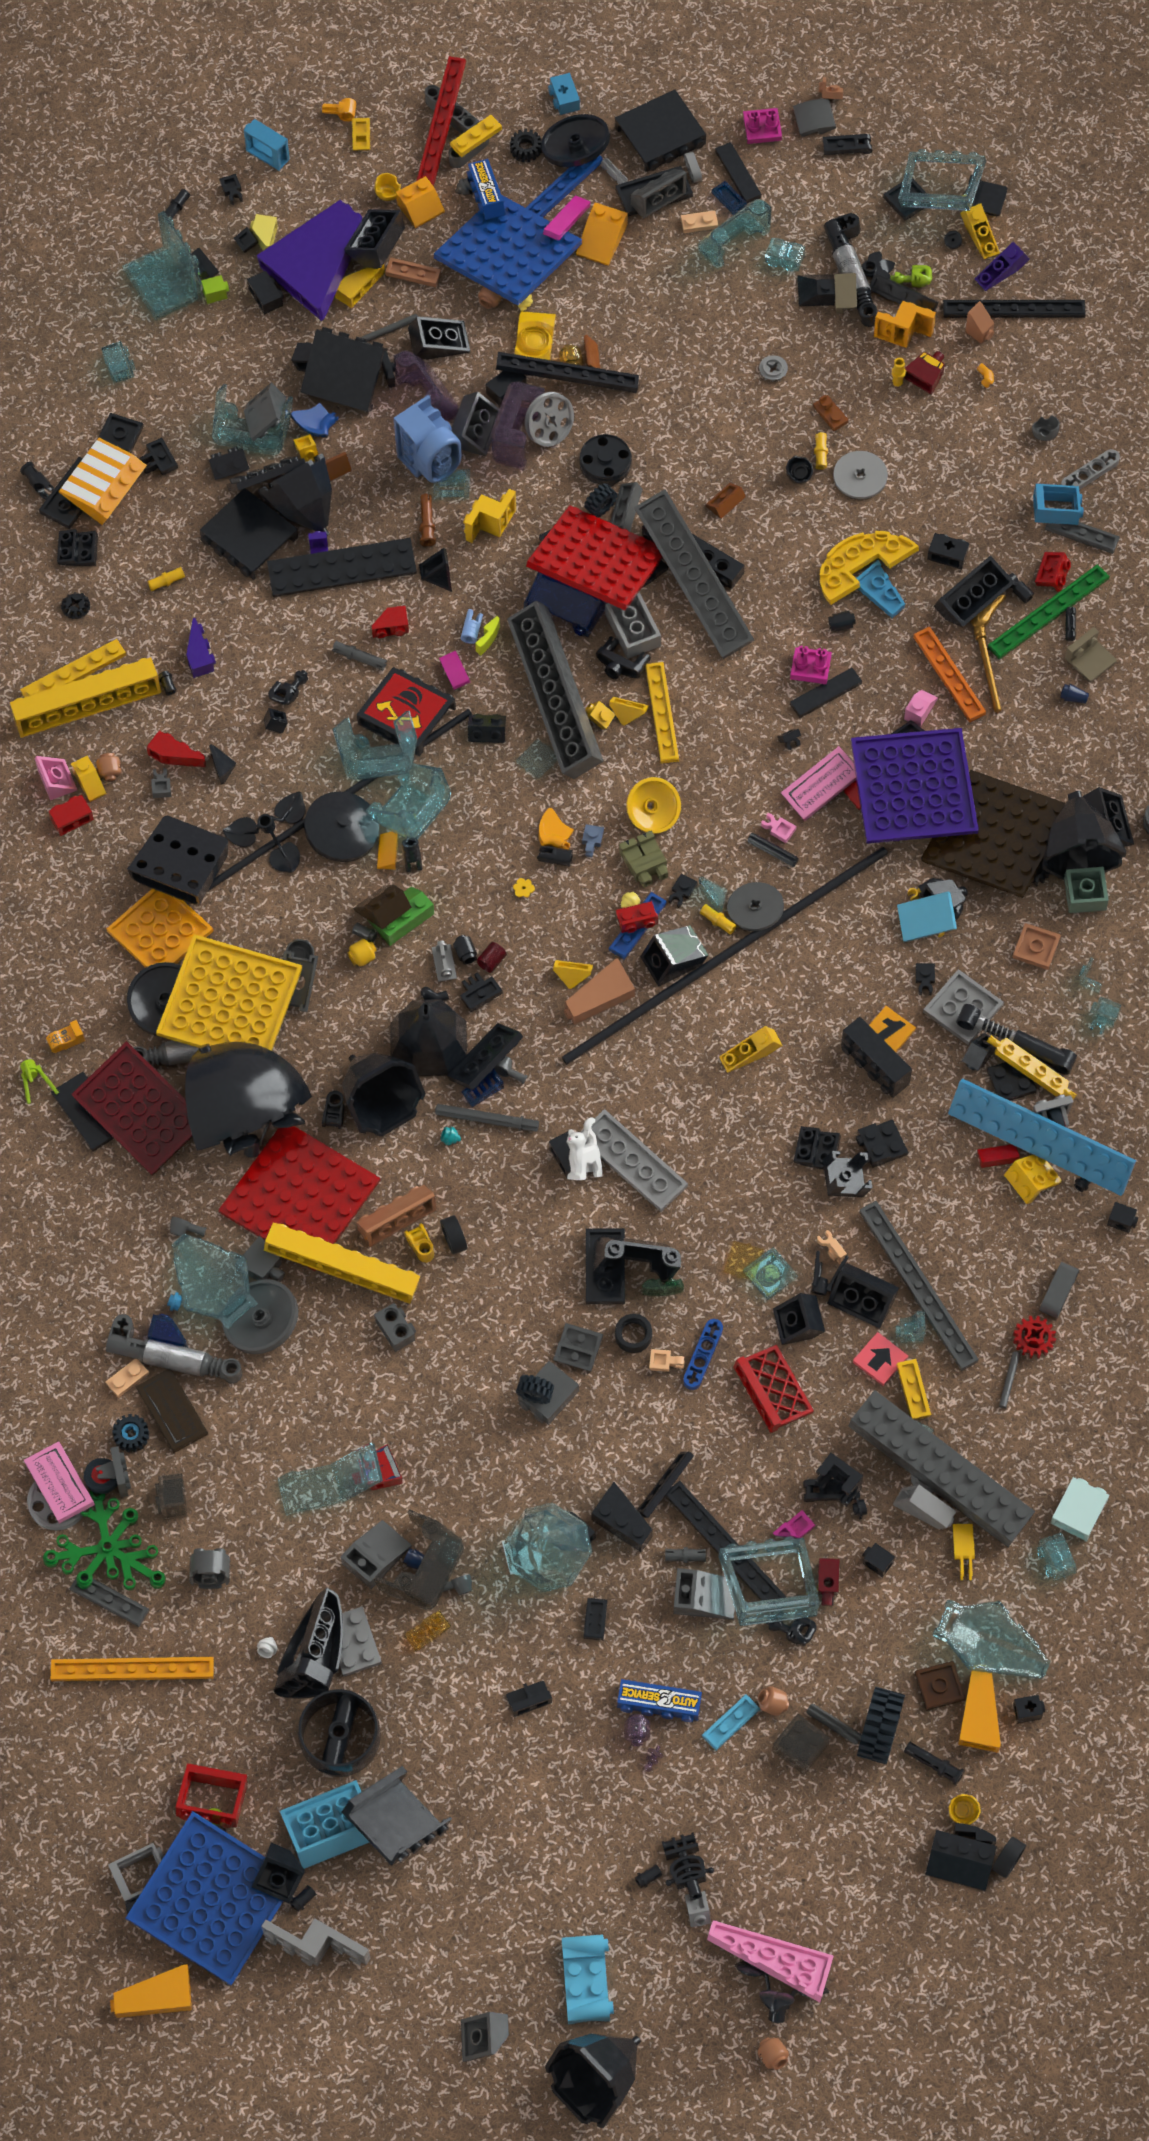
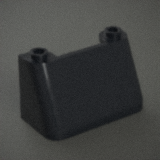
[593,1235,681,1283]

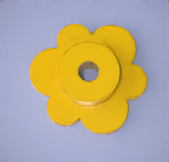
[513,878,535,898]

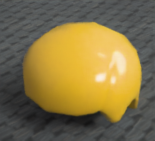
[374,173,401,201]
[948,1794,981,1825]

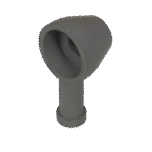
[493,1056,528,1084]
[170,1217,207,1237]
[434,1574,472,1595]

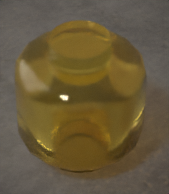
[558,344,583,365]

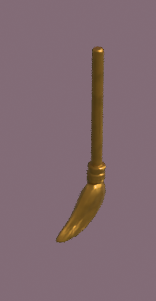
[971,595,1006,713]

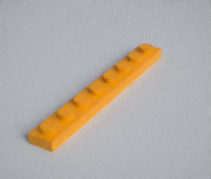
[50,1657,214,1681]

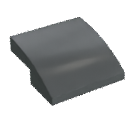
[793,98,837,137]
[553,1323,604,1371]

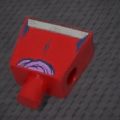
[352,1444,403,1491]

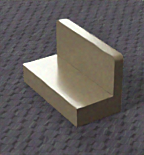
[835,273,857,313]

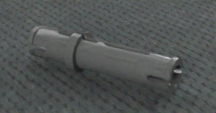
[332,640,387,671]

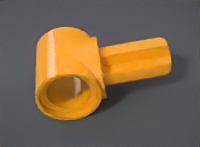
[322,98,356,122]

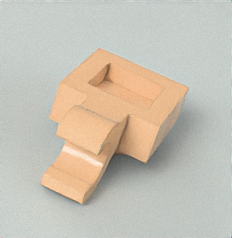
[817,1230,847,1264]
[649,1349,685,1372]

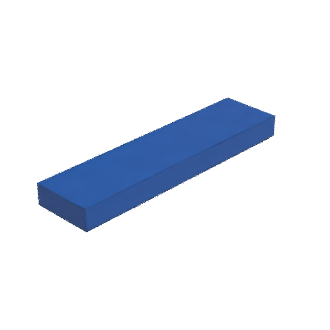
[609,892,667,960]

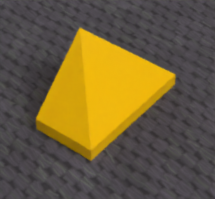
[609,696,649,726]
[553,960,593,989]

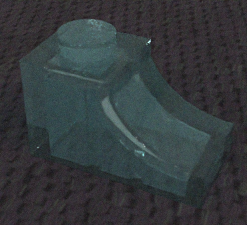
[895,1311,926,1344]

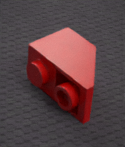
[371,605,409,638]

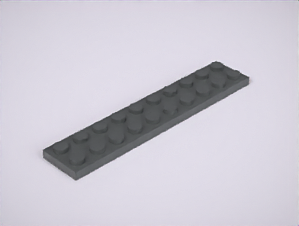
[634,489,755,659]

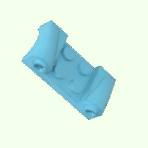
[562,1935,614,2024]

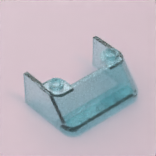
[212,384,293,455]
[332,711,417,780]

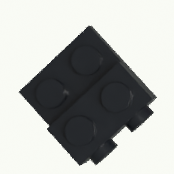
[855,1119,908,1168]

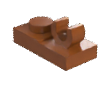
[813,394,849,431]

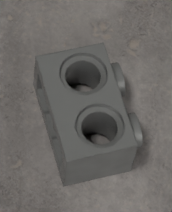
[374,1303,416,1352]

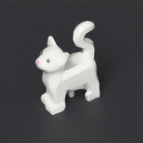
[567,1117,602,1180]

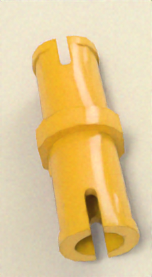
[891,358,906,387]
[814,432,828,470]
[147,567,185,591]
[700,904,737,935]

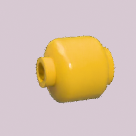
[347,939,377,967]

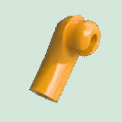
[977,363,994,388]

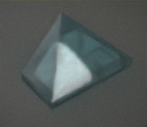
[699,876,727,913]

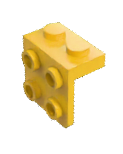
[1004,1155,1062,1204]

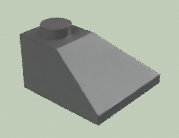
[461,2012,509,2062]

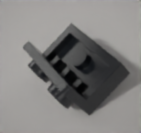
[180,247,219,280]
[207,447,250,480]
[468,714,506,743]

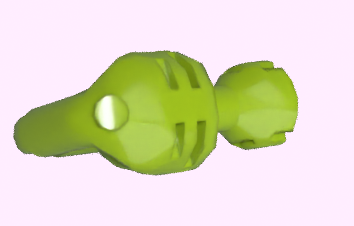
[890,265,932,288]

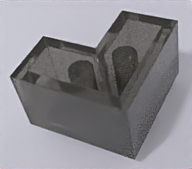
[155,1473,188,1520]

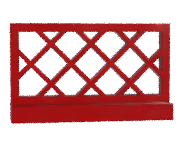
[734,1345,814,1433]

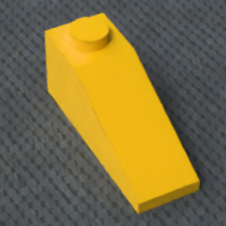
[335,264,385,308]

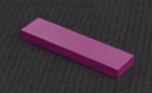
[543,195,591,240]

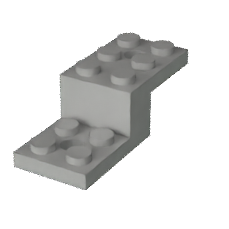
[261,1918,370,1966]

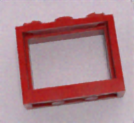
[175,1763,248,1828]

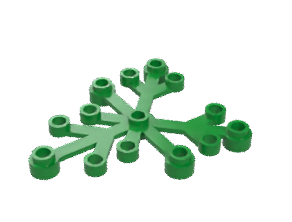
[43,1490,166,1590]

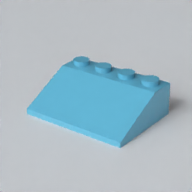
[280,1780,369,1869]

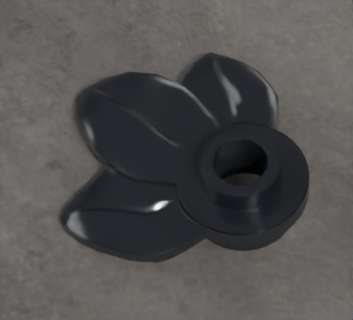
[861,251,895,279]

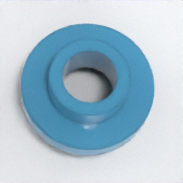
[167,1292,183,1311]

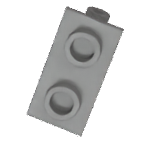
[432,941,457,982]

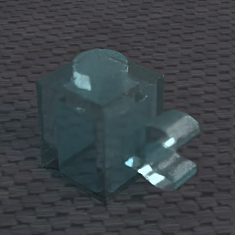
[1090,996,1122,1035]

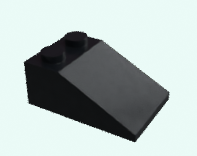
[408,316,470,360]

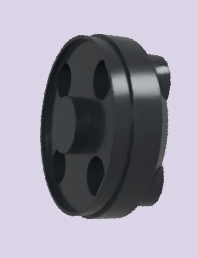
[579,434,632,487]

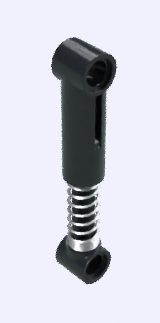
[956,1004,1077,1075]

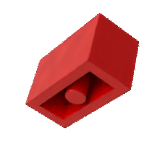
[48,794,94,836]

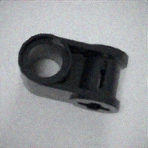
[322,1090,345,1129]

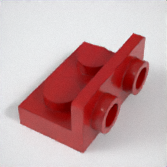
[1035,552,1071,592]
[616,901,658,933]

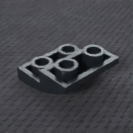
[57,529,98,566]
[793,1126,841,1170]

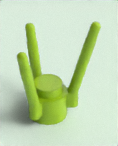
[20,1059,59,1104]

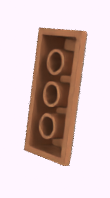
[357,1185,436,1248]

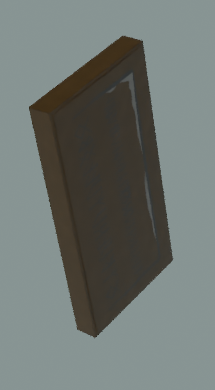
[135,1369,208,1453]

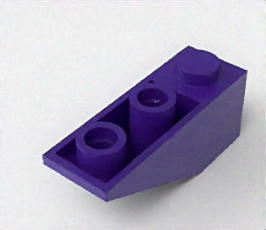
[974,242,1030,291]
[186,618,216,678]

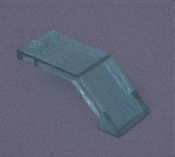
[278,1443,383,1516]

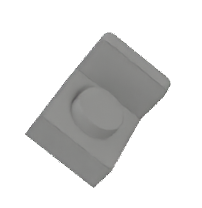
[685,1891,711,1927]

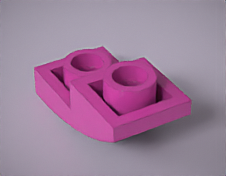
[439,650,470,690]

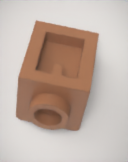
[819,77,843,99]

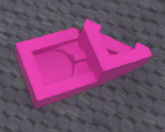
[773,1510,816,1538]

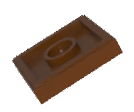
[914,1661,966,1711]

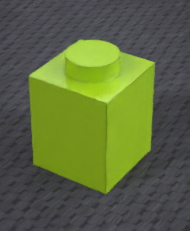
[201,275,229,304]

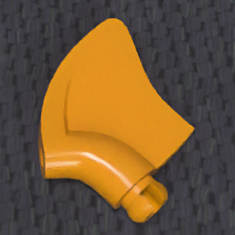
[538,808,574,850]

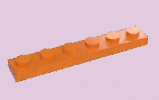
[913,626,986,723]

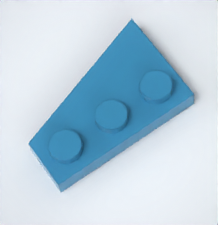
[856,560,905,618]

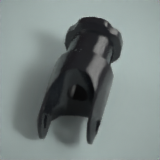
[20,462,54,500]

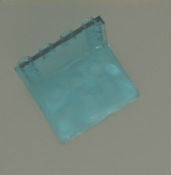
[122,211,202,321]

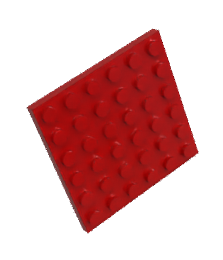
[526,505,663,611]
[218,1126,380,1271]

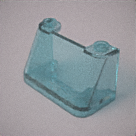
[698,199,772,270]
[366,762,451,839]

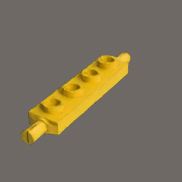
[986,1035,1077,1100]

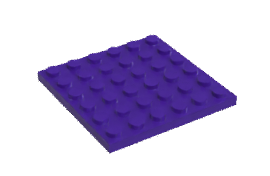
[850,728,979,844]

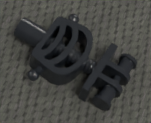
[662,1832,714,1900]

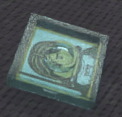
[743,1247,798,1301]

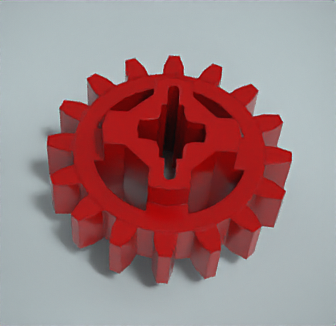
[1013,1316,1056,1359]

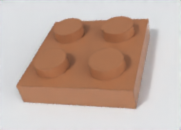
[1013,923,1061,970]

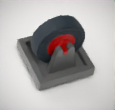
[84,1446,131,1498]

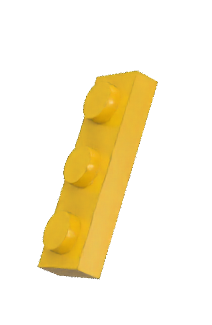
[450,115,502,157]
[896,1359,931,1420]

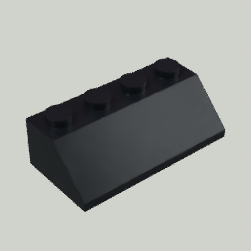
[344,209,405,269]
[934,555,1015,628]

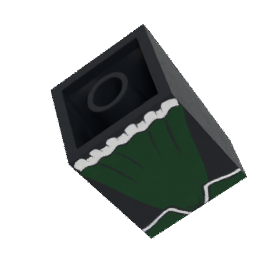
[640,925,708,987]

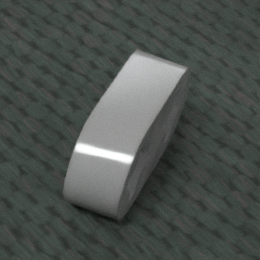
[684,152,702,183]

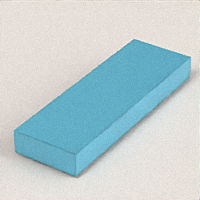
[702,1694,760,1751]

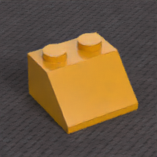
[396,176,445,228]

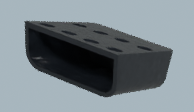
[127,815,228,906]

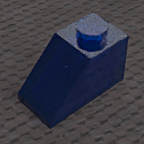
[147,1314,188,1348]

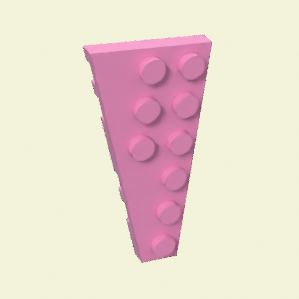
[707,1920,833,2003]

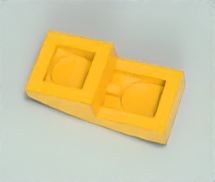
[352,118,370,151]

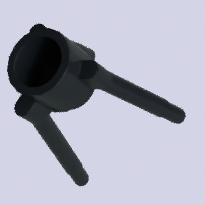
[811,1251,849,1296]

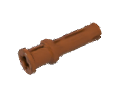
[419,494,436,547]

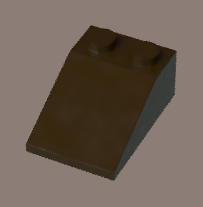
[353,884,412,929]

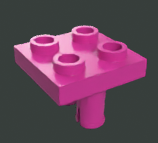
[743,108,782,144]
[790,646,832,684]

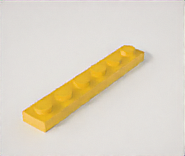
[20,639,126,698]

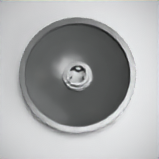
[222,1279,299,1354]

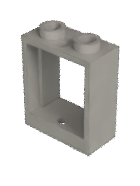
[108,1843,164,1903]

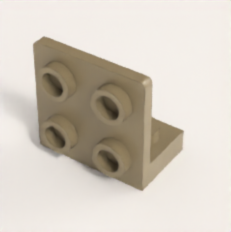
[1065,627,1117,682]

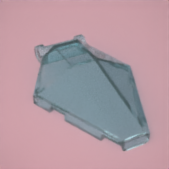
[172,1233,258,1330]
[932,1600,1051,1679]

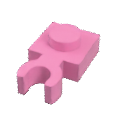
[761,813,796,843]

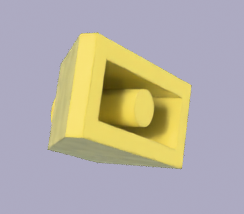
[250,214,278,251]

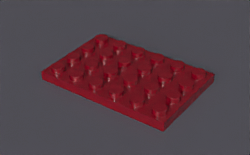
[71,1041,193,1176]

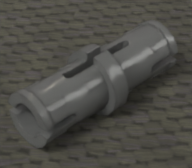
[665,1547,706,1563]

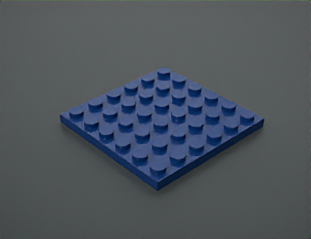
[434,195,582,305]
[125,1811,283,1986]

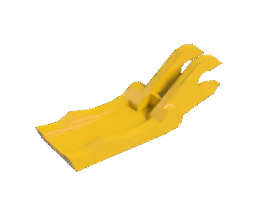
[952,1524,975,1580]

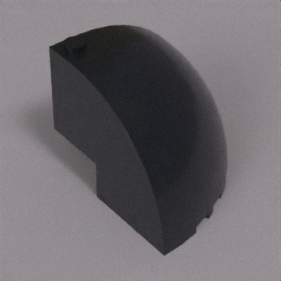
[185,1042,312,1151]

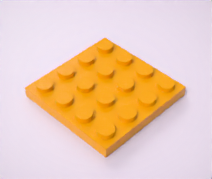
[106,889,214,968]

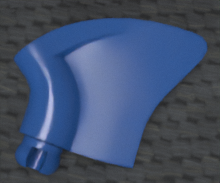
[290,403,339,437]

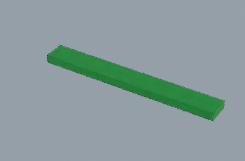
[987,564,1110,660]

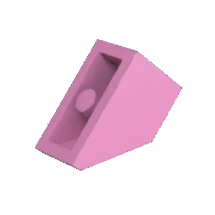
[904,690,938,727]

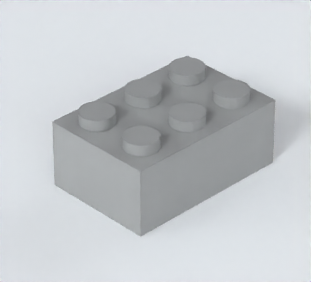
[605,592,661,659]

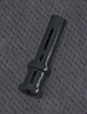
[904,1741,965,1786]

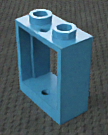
[244,119,290,171]
[1033,484,1084,525]

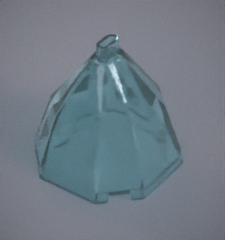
[504,1502,593,1592]

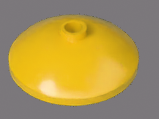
[626,777,681,834]

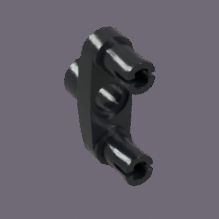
[596,636,651,679]

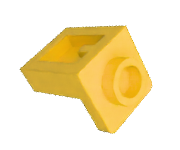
[294,434,319,462]

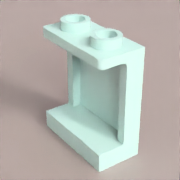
[1051,1477,1109,1541]

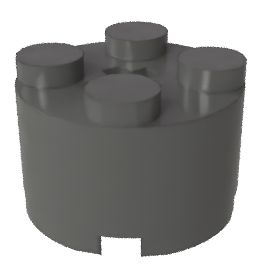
[189,1548,230,1589]

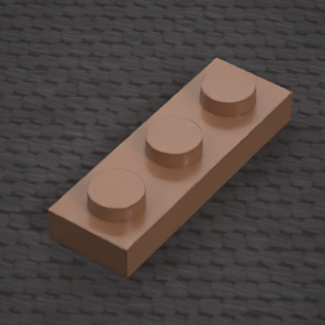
[385,257,441,288]

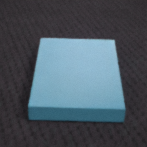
[897,892,957,942]

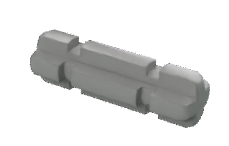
[601,158,628,184]

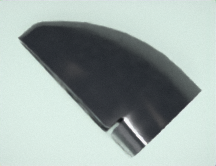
[274,1588,343,1699]

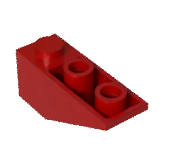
[147,730,206,767]

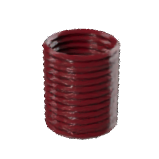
[477,942,507,973]

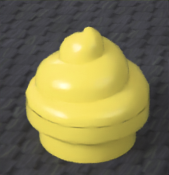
[517,294,533,312]
[621,892,640,908]

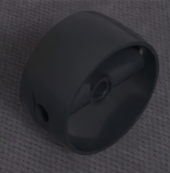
[298,1689,381,1777]

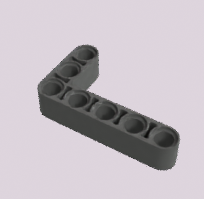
[425,85,489,168]

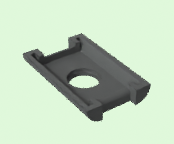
[282,951,318,1012]

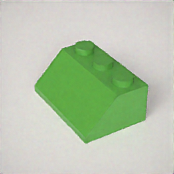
[367,887,434,946]

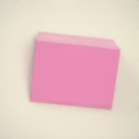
[35,756,77,800]

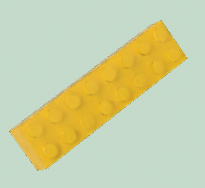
[10,657,161,738]

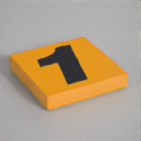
[869,1006,916,1053]

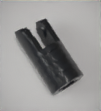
[402,838,423,873]
[537,846,573,867]

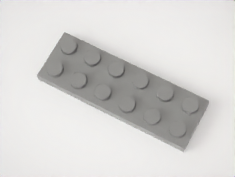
[581,1109,688,1212]

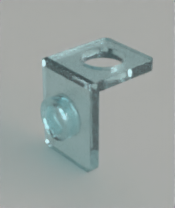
[1079,957,1102,994]

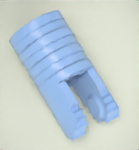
[461,609,483,644]

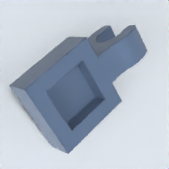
[582,824,604,857]

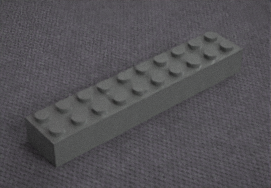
[507,601,604,779]
[848,1390,1035,1548]

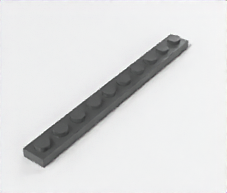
[859,1201,979,1371]

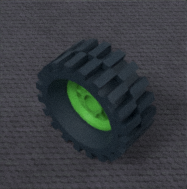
[857,1686,905,1765]

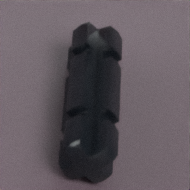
[1065,607,1076,641]

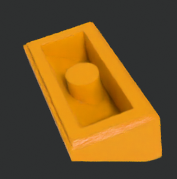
[377,831,398,870]

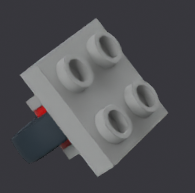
[1032,1095,1073,1128]

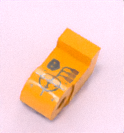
[46,1020,85,1053]

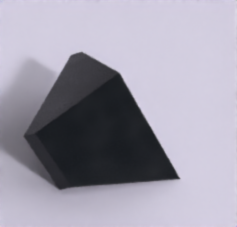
[419,548,452,592]

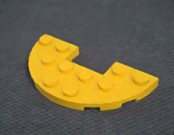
[820,531,919,605]

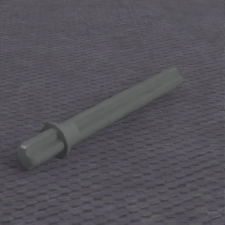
[435,1104,539,1132]

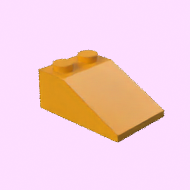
[576,202,628,266]

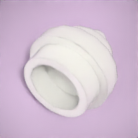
[257,1637,277,1658]

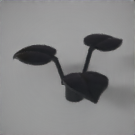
[223,792,306,873]
[223,1112,305,1158]
[735,1961,830,2023]

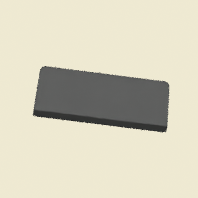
[610,482,643,532]

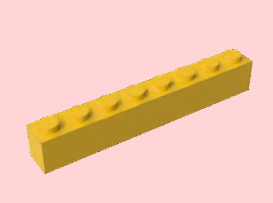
[263,1222,420,1304]

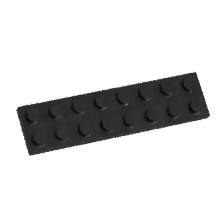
[267,537,417,597]

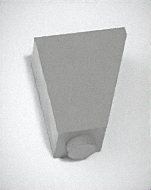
[893,1484,956,1529]

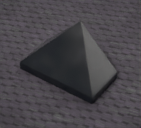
[209,744,236,785]

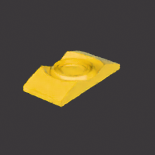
[515,311,556,360]

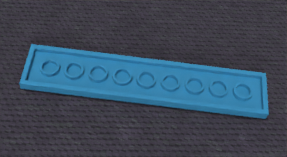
[948,1079,1136,1196]

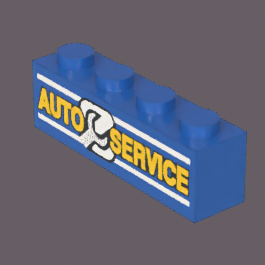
[466,159,506,220]
[617,1679,702,1723]

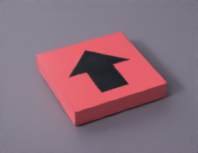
[853,1332,908,1386]

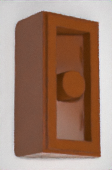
[584,335,601,369]
[325,452,352,481]
[705,483,746,519]

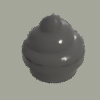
[455,178,472,195]

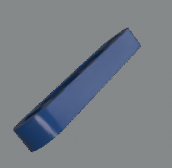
[684,1319,723,1390]

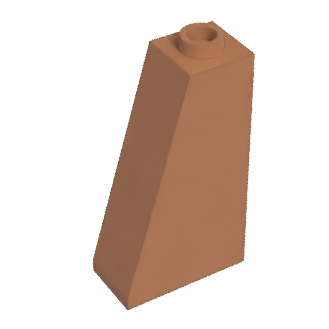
[564,958,635,1024]

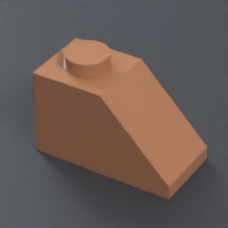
[965,301,994,344]

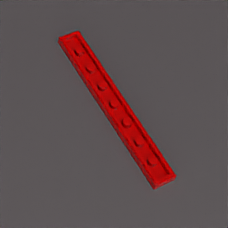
[416,56,466,186]

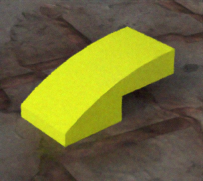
[475,616,500,656]

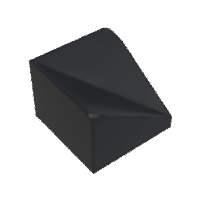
[264,708,288,733]

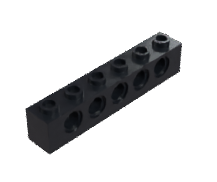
[642,525,745,589]

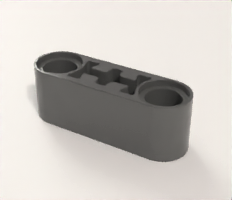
[1039,1262,1080,1318]

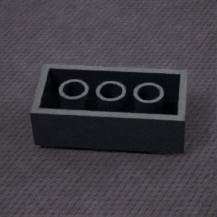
[841,1016,912,1098]

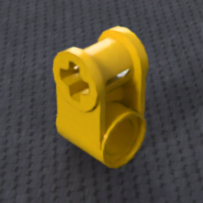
[404,1223,434,1263]

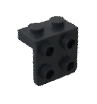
[964,169,1008,216]

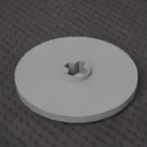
[833,451,888,499]

